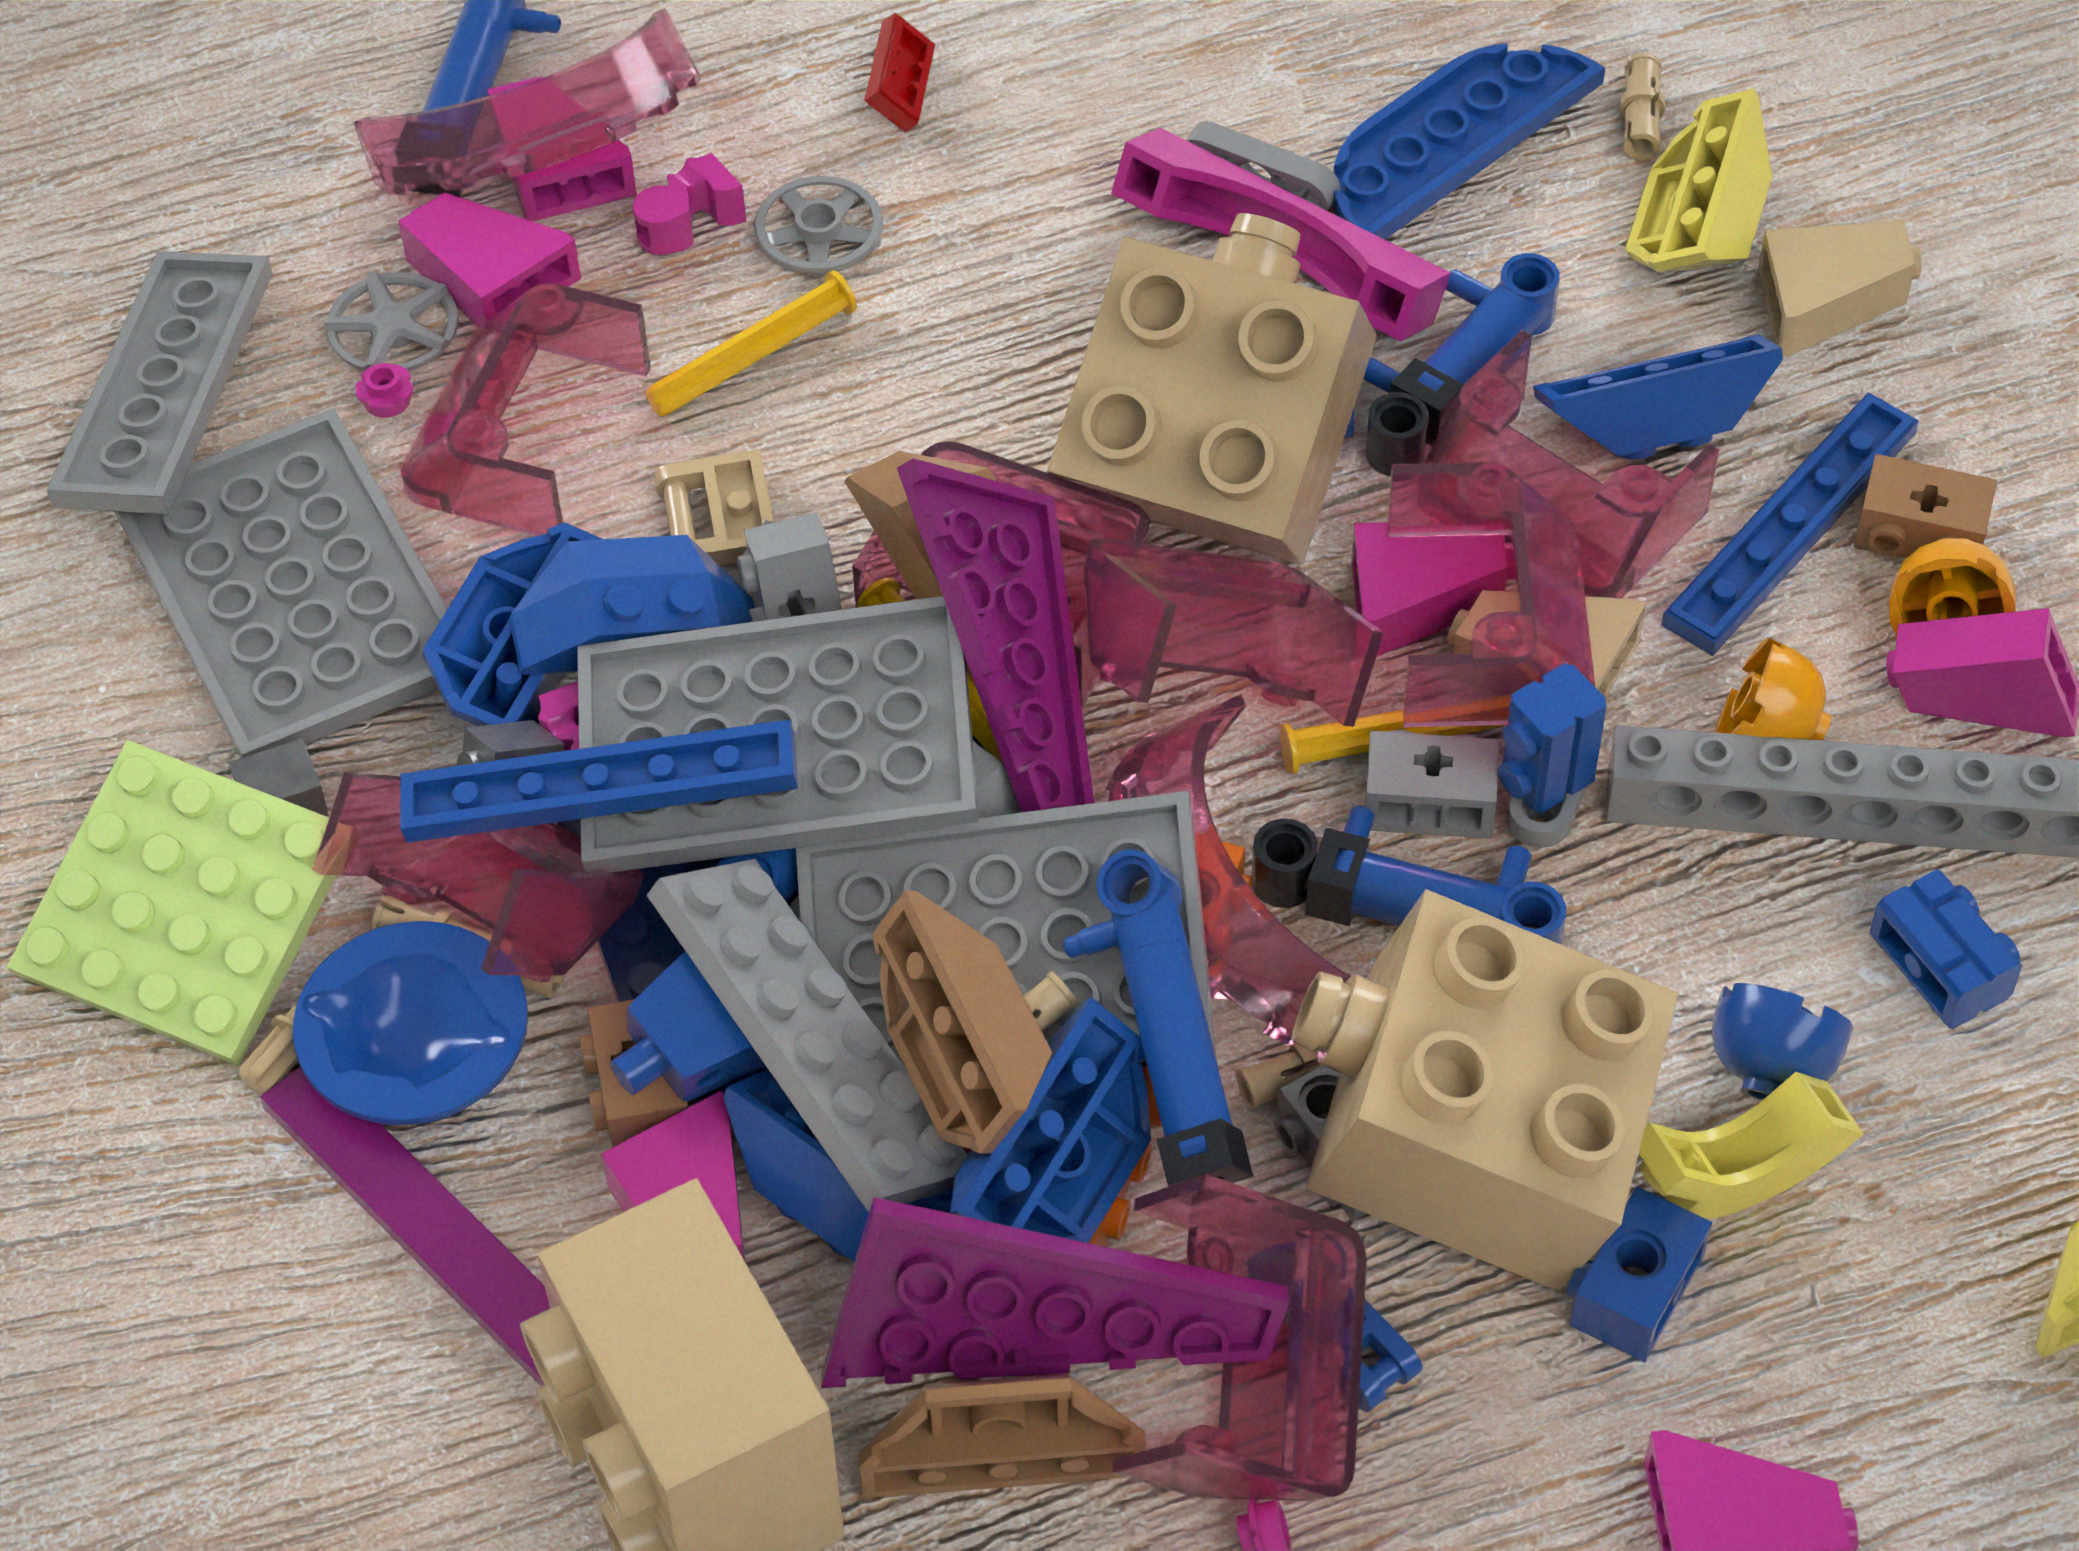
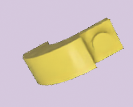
[1639,1072,1864,1220]

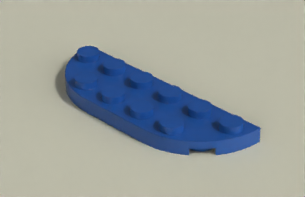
[1333,43,1605,240]

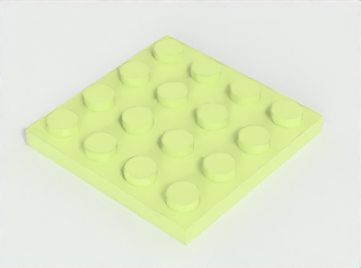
[6,740,357,1066]

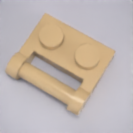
[654,449,774,566]

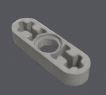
[1186,122,1341,211]

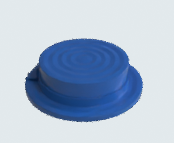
[293,921,528,1125]

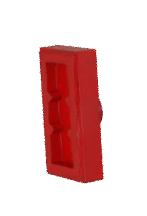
[864,13,936,132]

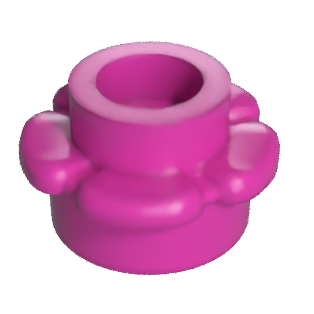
[355,363,414,418]
[1236,1497,1292,1551]

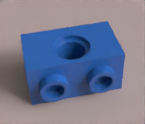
[1566,1186,1713,1363]

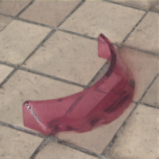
[354,8,700,195]
[1105,694,1351,1045]

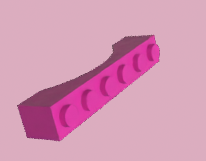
[1111,128,1451,342]

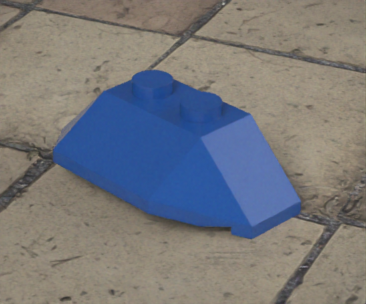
[1533,334,1783,460]
[422,522,603,726]
[509,535,755,675]
[950,997,1151,1243]
[723,1069,953,1261]

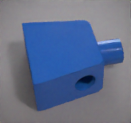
[610,951,765,1101]

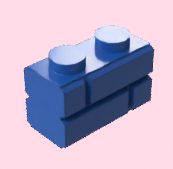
[1498,663,1607,814]
[1869,869,2022,1030]

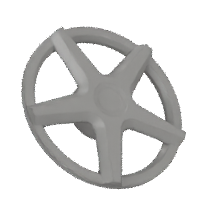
[754,176,883,279]
[325,271,458,371]

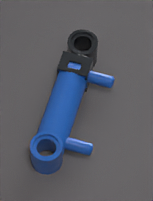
[1363,253,1559,477]
[1252,806,1566,944]

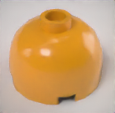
[1889,538,2016,636]
[1714,637,1831,741]

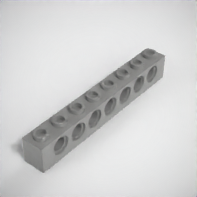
[1606,725,2079,858]

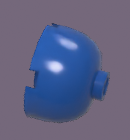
[1712,983,1853,1100]

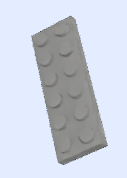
[47,251,273,514]
[647,859,967,1212]

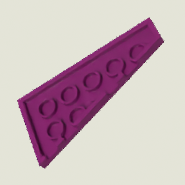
[897,458,1094,813]
[821,1197,1290,1388]

